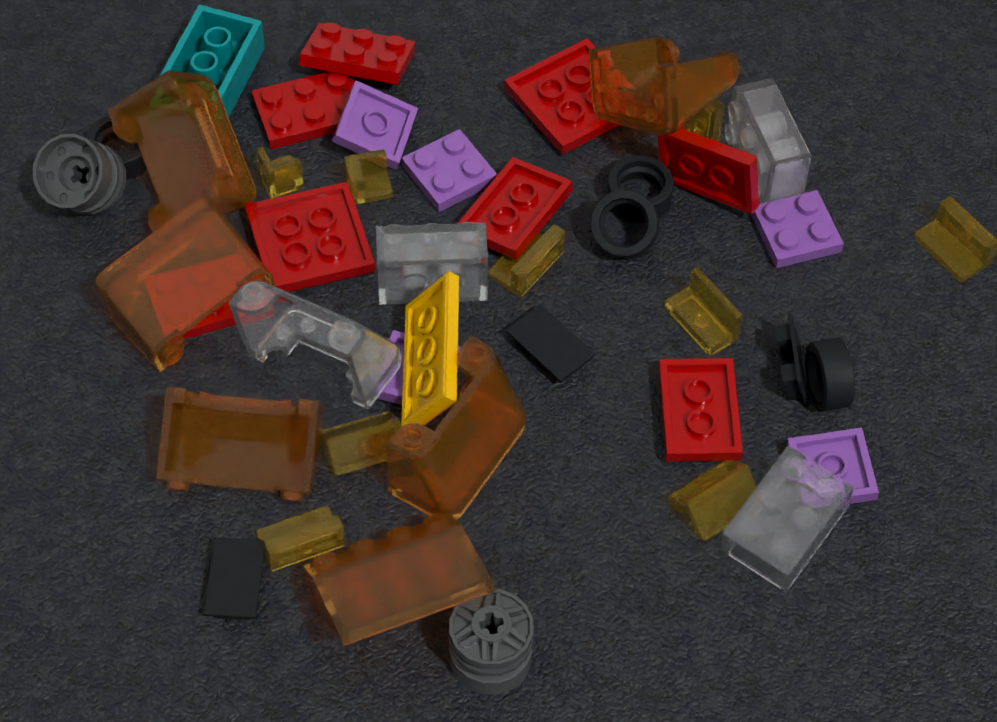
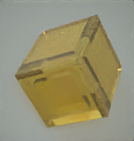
[256,147,304,199]
[344,150,393,205]

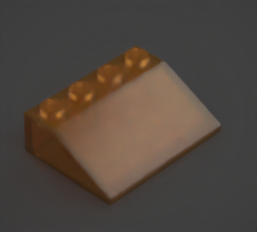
[303,513,496,646]

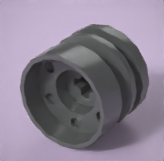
[33,134,126,215]
[449,589,534,695]

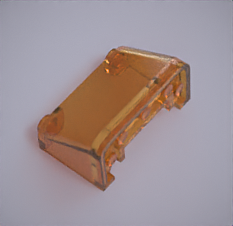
[589,37,740,136]
[108,71,256,239]
[94,198,275,372]
[386,335,526,522]
[156,387,325,501]

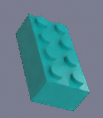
[145,4,265,147]

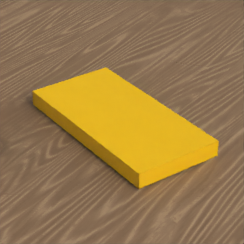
[401,271,459,434]

